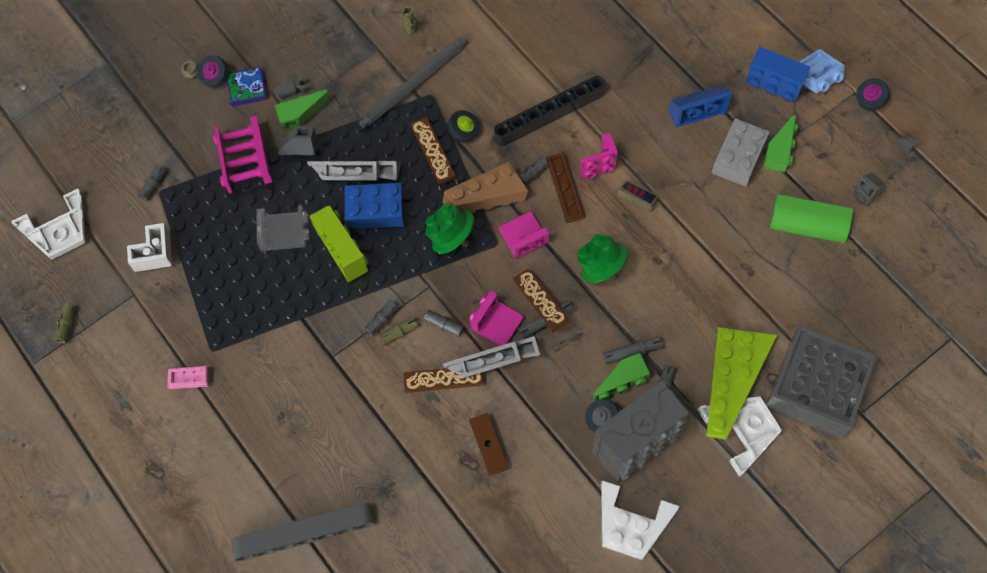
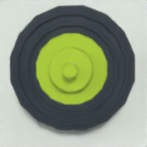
[447,110,480,142]

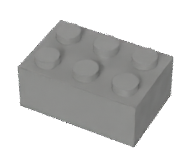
[712,118,769,187]

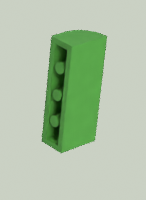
[770,194,853,243]

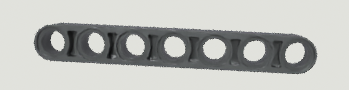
[231,503,374,561]

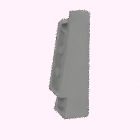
[307,161,401,180]
[443,336,540,378]

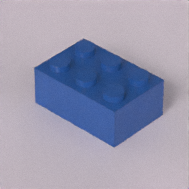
[745,46,811,103]
[345,183,404,229]

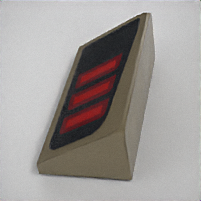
[617,180,659,212]

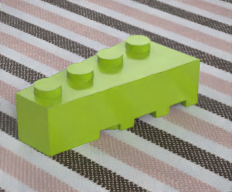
[309,206,368,282]

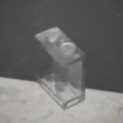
[257,205,309,251]

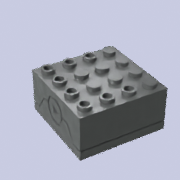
[766,325,877,439]
[592,380,689,483]

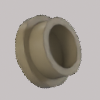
[181,61,198,78]

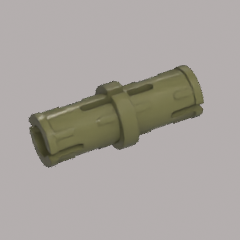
[402,5,416,35]
[53,303,76,344]
[378,316,418,345]

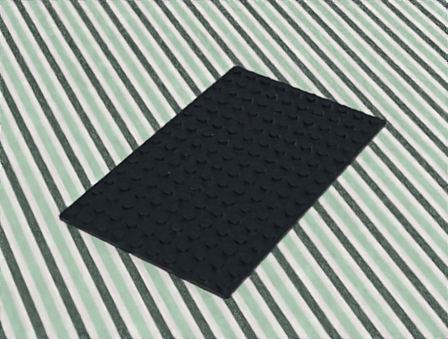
[159,95,497,352]

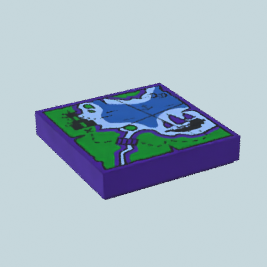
[227,67,267,106]

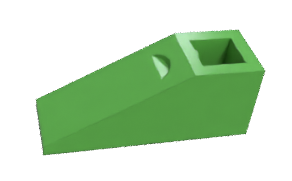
[275,89,330,132]
[763,115,798,172]
[593,353,650,401]

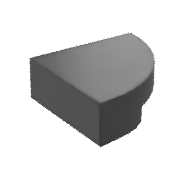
[895,136,918,154]

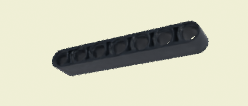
[494,76,605,146]

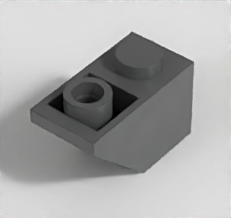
[278,126,318,155]
[853,172,886,206]

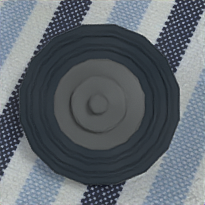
[585,399,620,433]

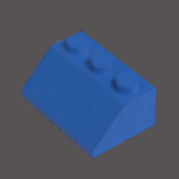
[668,86,732,128]

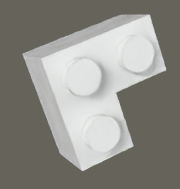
[127,223,172,272]

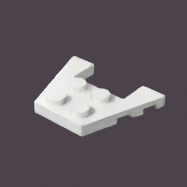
[11,189,86,260]
[698,396,782,477]
[601,481,679,560]

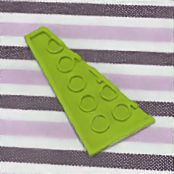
[706,327,777,440]

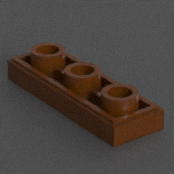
[469,413,508,476]

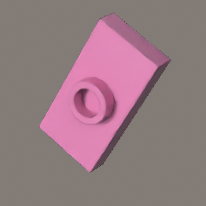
[167,366,209,390]

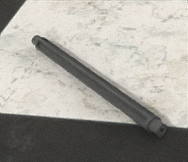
[359,37,467,128]

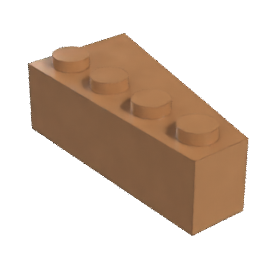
[443,162,528,213]

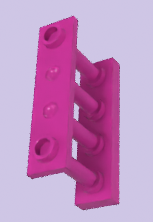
[213,116,272,193]

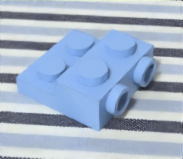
[799,49,845,94]

